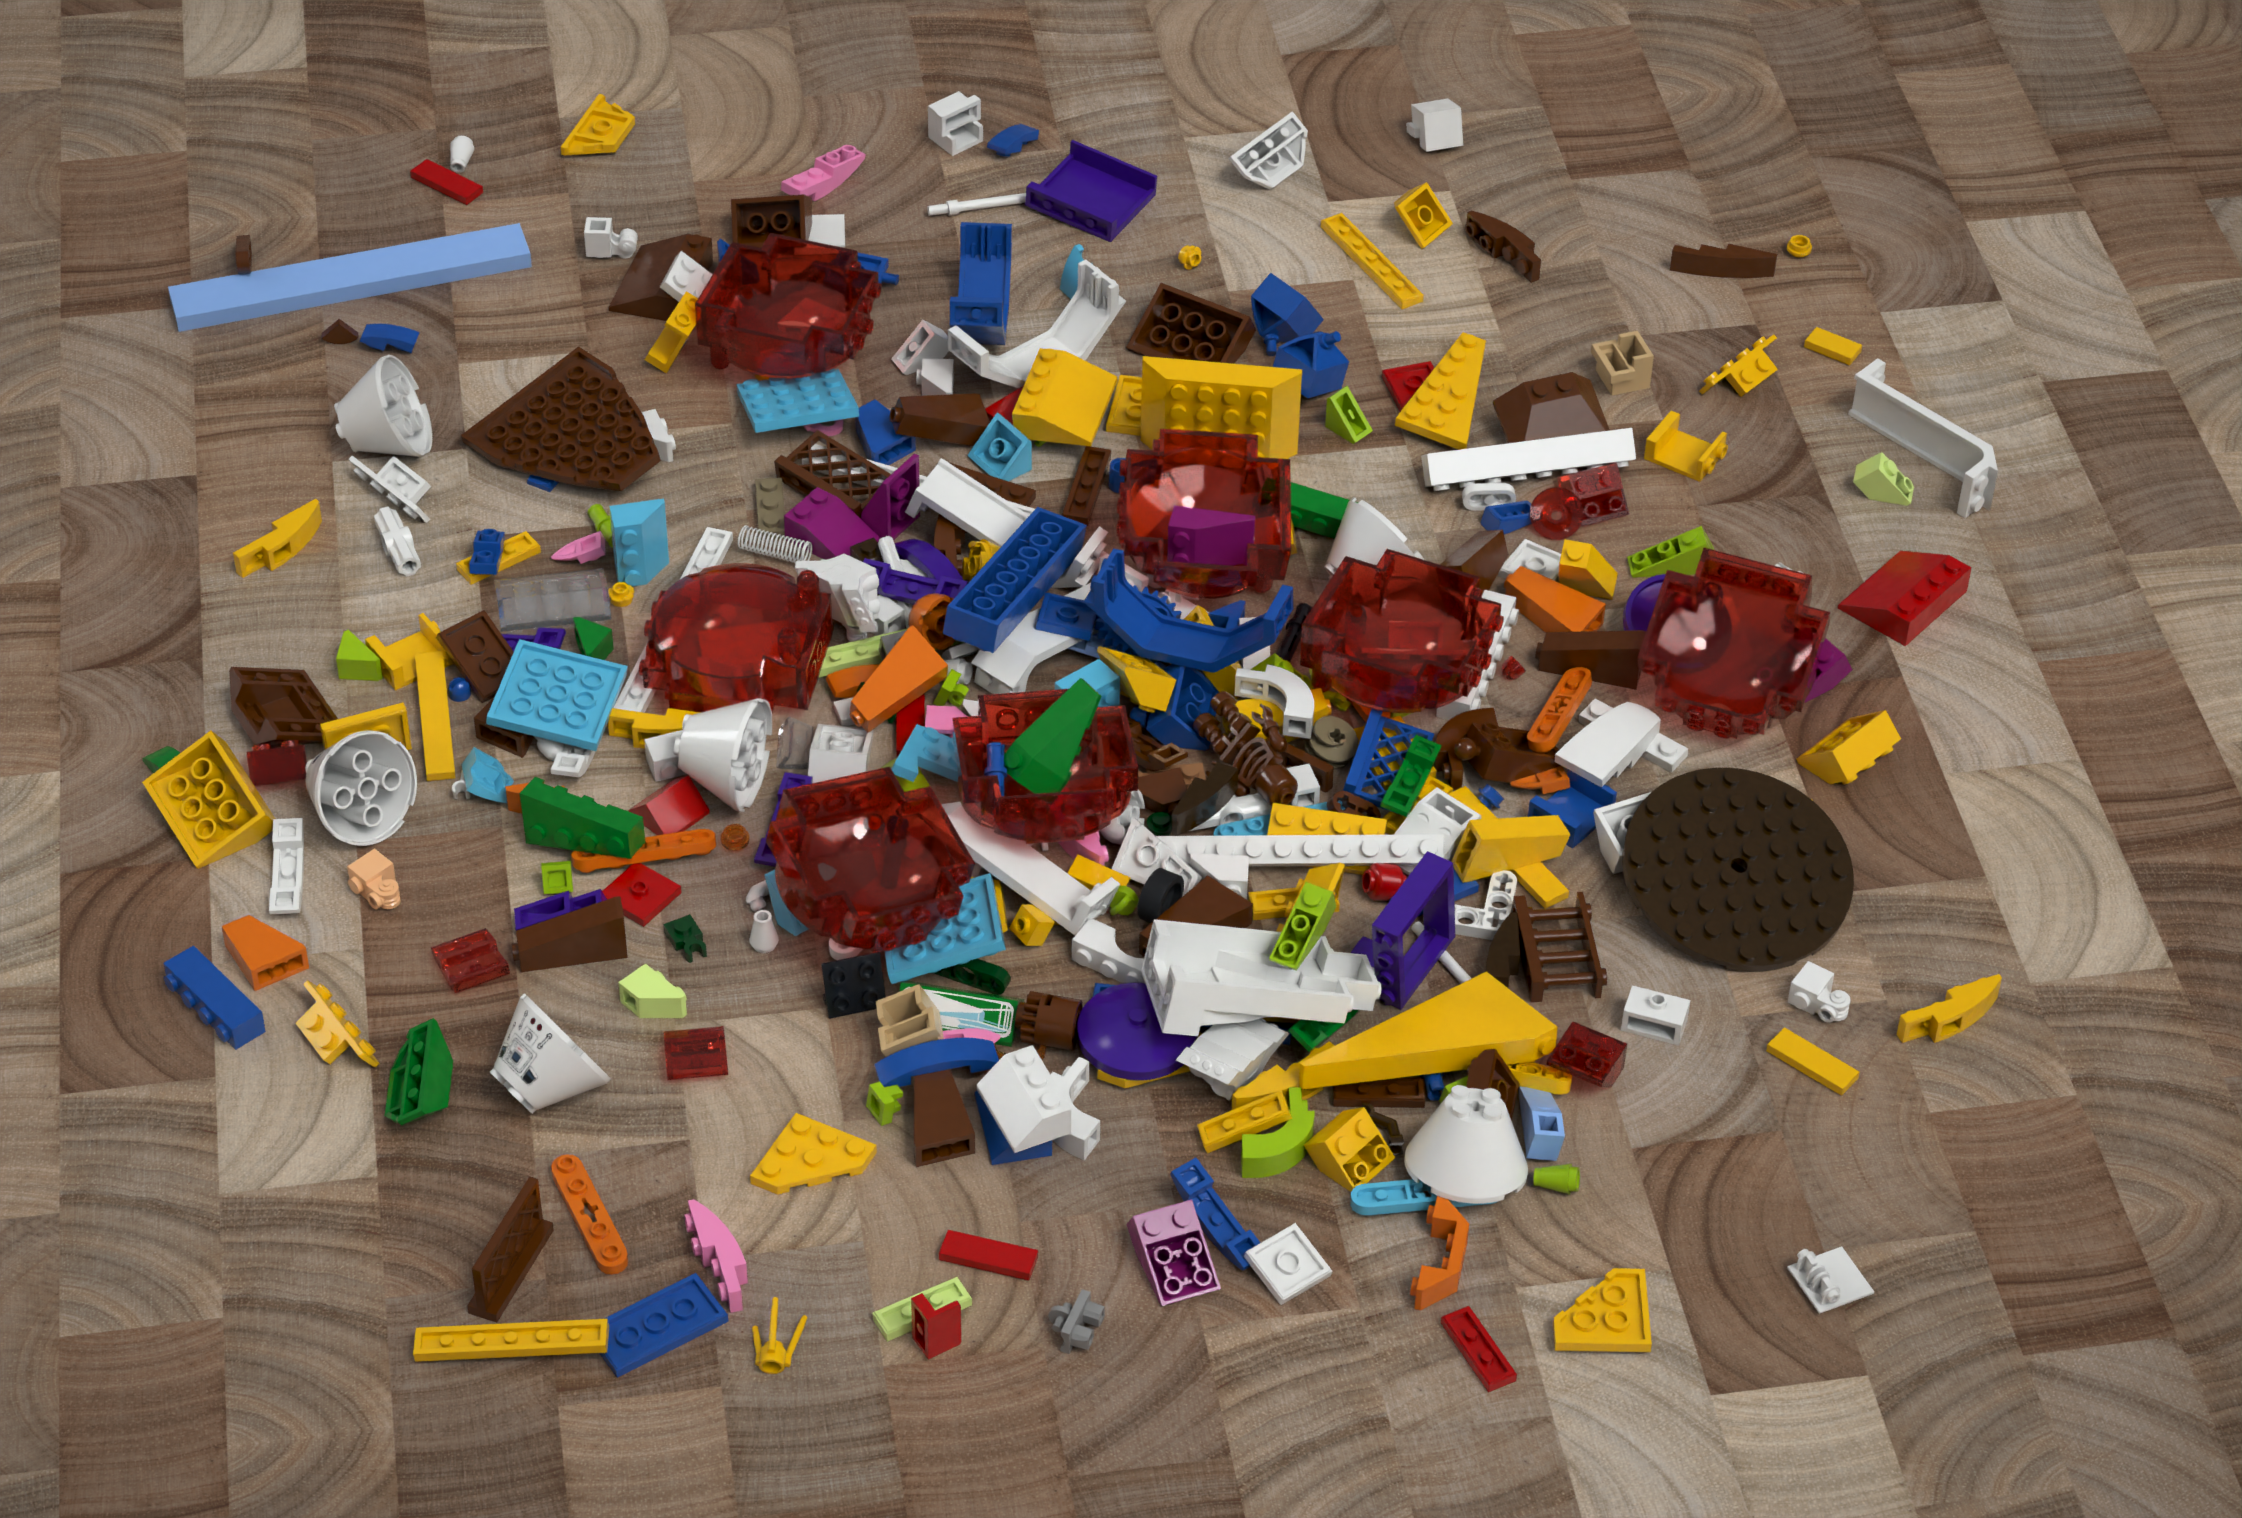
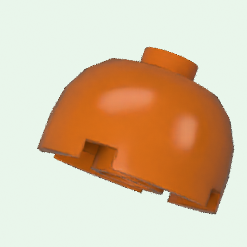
[908,593,956,650]

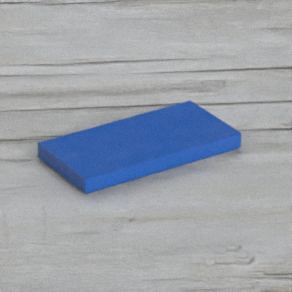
[599,1273,729,1378]

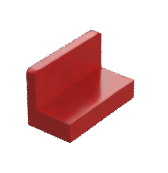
[911,1293,962,1360]

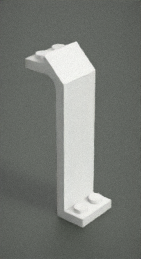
[1848,358,1998,518]
[905,458,1108,588]
[971,554,1149,707]
[904,801,1120,935]

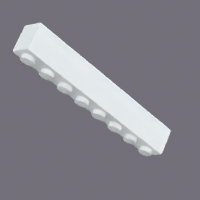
[1421,428,1636,491]

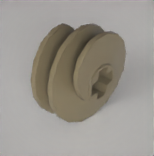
[1304,716,1358,769]

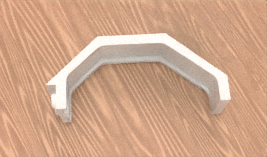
[948,260,1126,388]

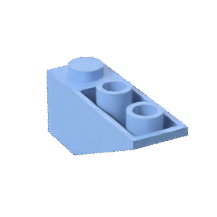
[1518,1086,1565,1161]

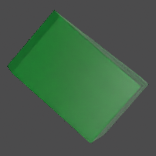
[573,617,614,660]

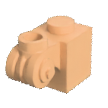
[347,848,401,910]

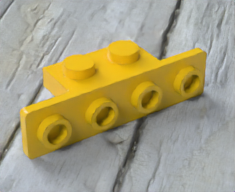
[1699,335,1778,397]
[295,980,380,1068]

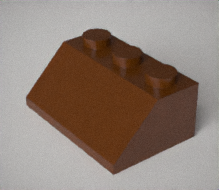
[731,194,812,250]

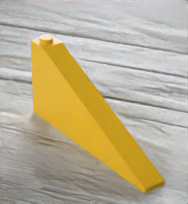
[1299,971,1558,1089]

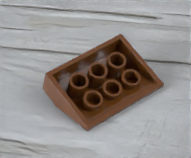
[609,234,713,321]
[1126,283,1256,364]

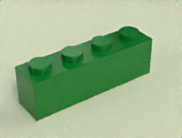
[1254,475,1358,539]

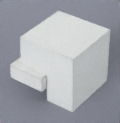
[928,91,983,156]
[1406,98,1463,152]

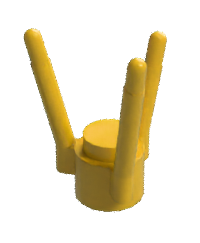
[752,1297,807,1374]

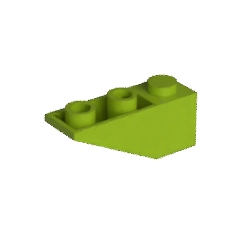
[1627,526,1718,578]
[1269,882,1336,971]

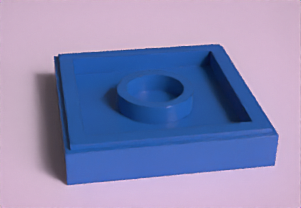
[1036,593,1096,641]

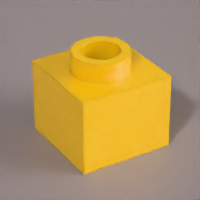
[1009,904,1055,946]

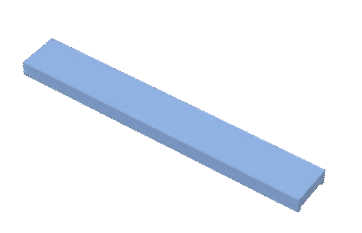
[168,223,532,332]

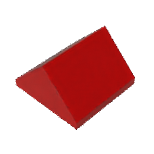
[628,775,710,835]

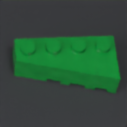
[520,777,646,859]

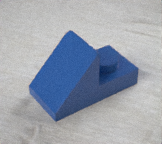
[1208,600,1246,629]

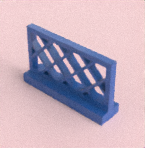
[1340,706,1435,814]

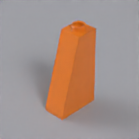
[1504,566,1606,632]
[850,625,948,733]

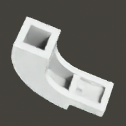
[1235,664,1314,739]
[1051,1057,1100,1160]

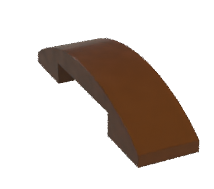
[1102,714,1188,770]

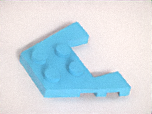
[890,724,987,804]

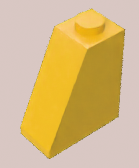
[1559,539,1618,600]

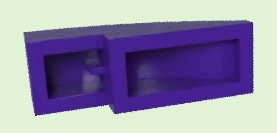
[514,889,607,931]

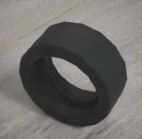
[1137,868,1184,923]

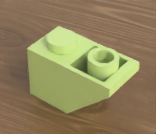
[1853,452,1914,506]
[618,964,687,1018]

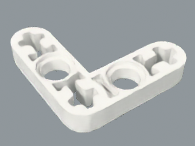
[1423,870,1517,940]

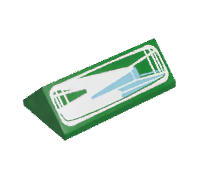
[899,981,1024,1047]

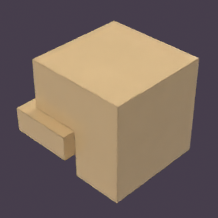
[1591,331,1654,396]
[876,984,944,1057]

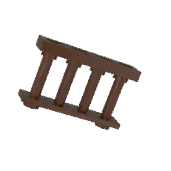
[1512,892,1607,1003]

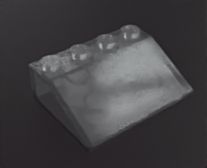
[494,568,612,635]

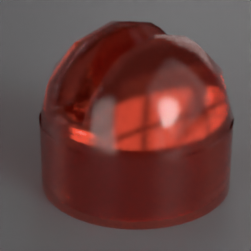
[1501,655,1526,680]

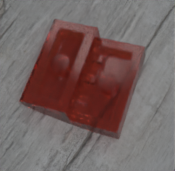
[431,928,510,993]
[664,1026,728,1080]

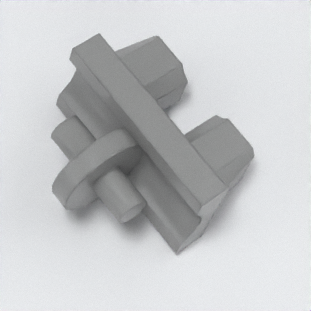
[1048,1289,1105,1354]

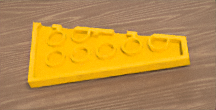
[1395,332,1486,450]

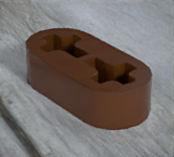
[1327,791,1381,818]

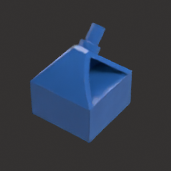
[1251,272,1324,356]
[1273,331,1349,398]

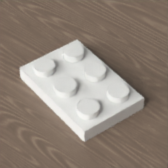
[660,251,742,334]

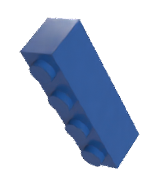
[163,945,266,1050]

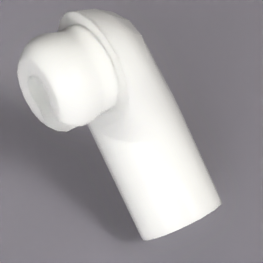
[746,880,769,912]

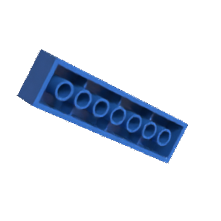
[943,507,1087,653]

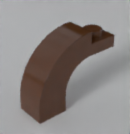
[1434,708,1498,791]

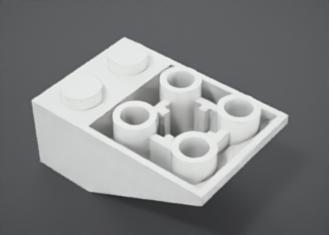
[1394,787,1481,875]

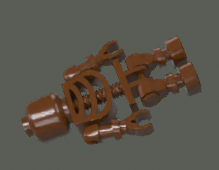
[1193,691,1298,806]

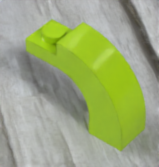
[1241,1087,1315,1178]

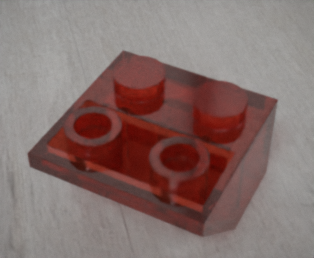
[1557,463,1629,527]
[247,740,308,786]
[1546,1021,1627,1087]

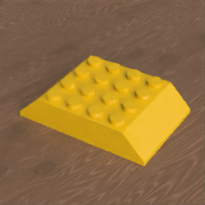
[1141,356,1302,468]

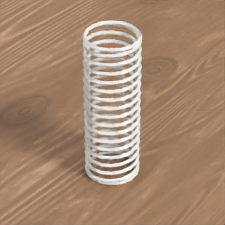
[738,525,812,563]

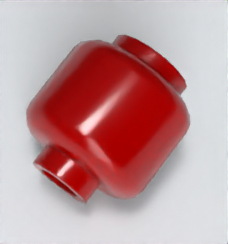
[1362,863,1407,901]

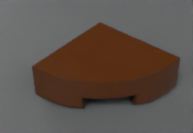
[322,319,359,344]

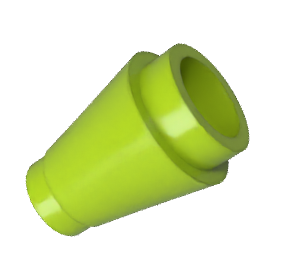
[1533,1164,1580,1195]

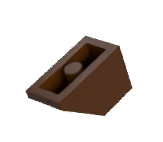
[1124,767,1187,816]

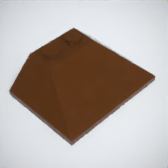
[1493,372,1610,443]
[229,667,338,746]

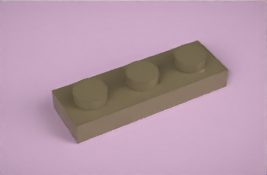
[755,478,785,540]

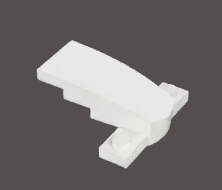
[1555,699,1688,787]

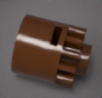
[1015,991,1083,1051]

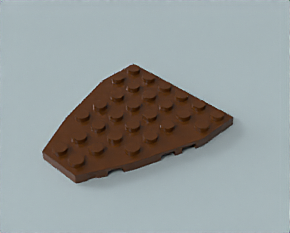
[461,346,661,491]

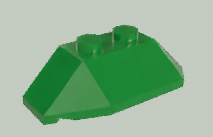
[385,1018,453,1125]

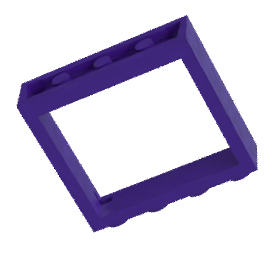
[1372,851,1456,1010]

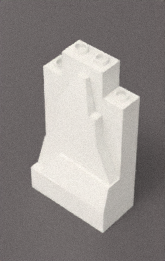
[1141,919,1381,1036]

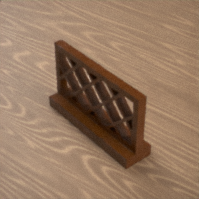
[774,430,891,519]
[467,1176,554,1323]

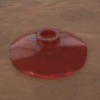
[1530,487,1583,540]

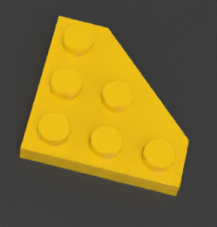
[750,1113,877,1195]
[1553,1268,1652,1352]

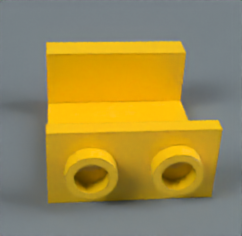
[644,291,708,374]
[1644,411,1728,482]
[365,613,454,691]

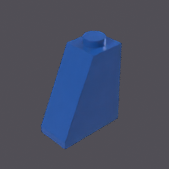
[855,399,916,465]

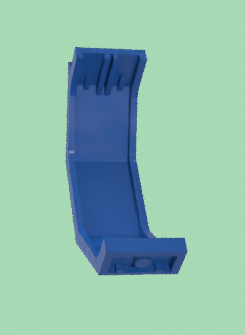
[950,222,1012,345]
[1084,548,1293,673]

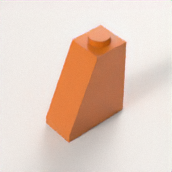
[222,915,309,991]

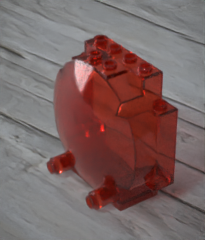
[695,233,882,378]
[1116,429,1291,599]
[1638,548,1830,739]
[1300,549,1504,713]
[639,563,833,713]
[952,689,1138,844]
[766,767,975,953]

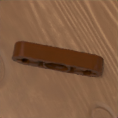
[235,235,252,274]

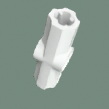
[374,506,421,577]
[1189,793,1272,831]

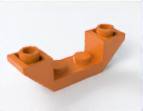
[1410,1196,1469,1310]

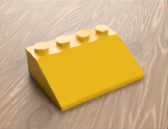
[1012,348,1118,446]
[142,730,276,869]

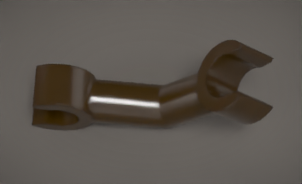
[1362,1103,1404,1155]

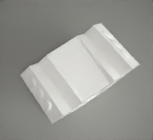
[795,554,880,632]
[1176,1018,1290,1100]

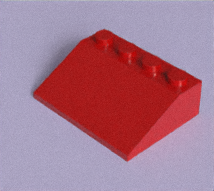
[1838,550,1972,646]

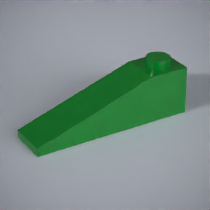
[1004,678,1102,804]

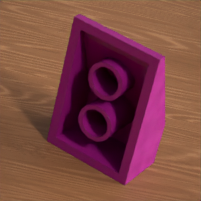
[861,453,920,541]
[784,487,880,560]
[1167,505,1255,572]

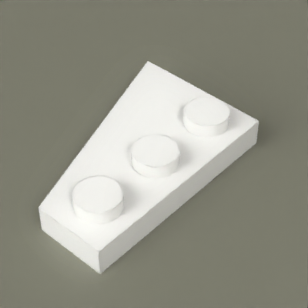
[1112,817,1202,897]

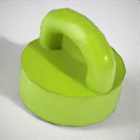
[1110,885,1139,916]

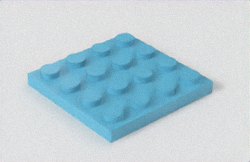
[736,367,859,433]
[486,639,628,751]
[878,873,1006,984]

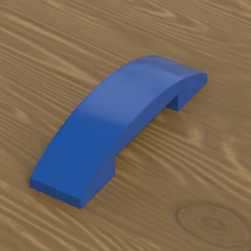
[875,1038,999,1087]
[1170,1158,1260,1271]

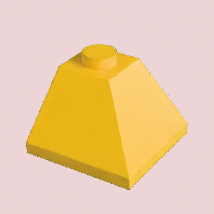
[1394,182,1453,249]

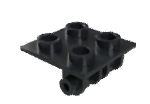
[821,952,886,1019]

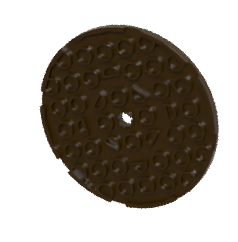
[1622,768,1854,972]

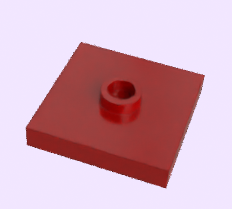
[602,863,682,927]

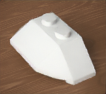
[1228,111,1308,190]

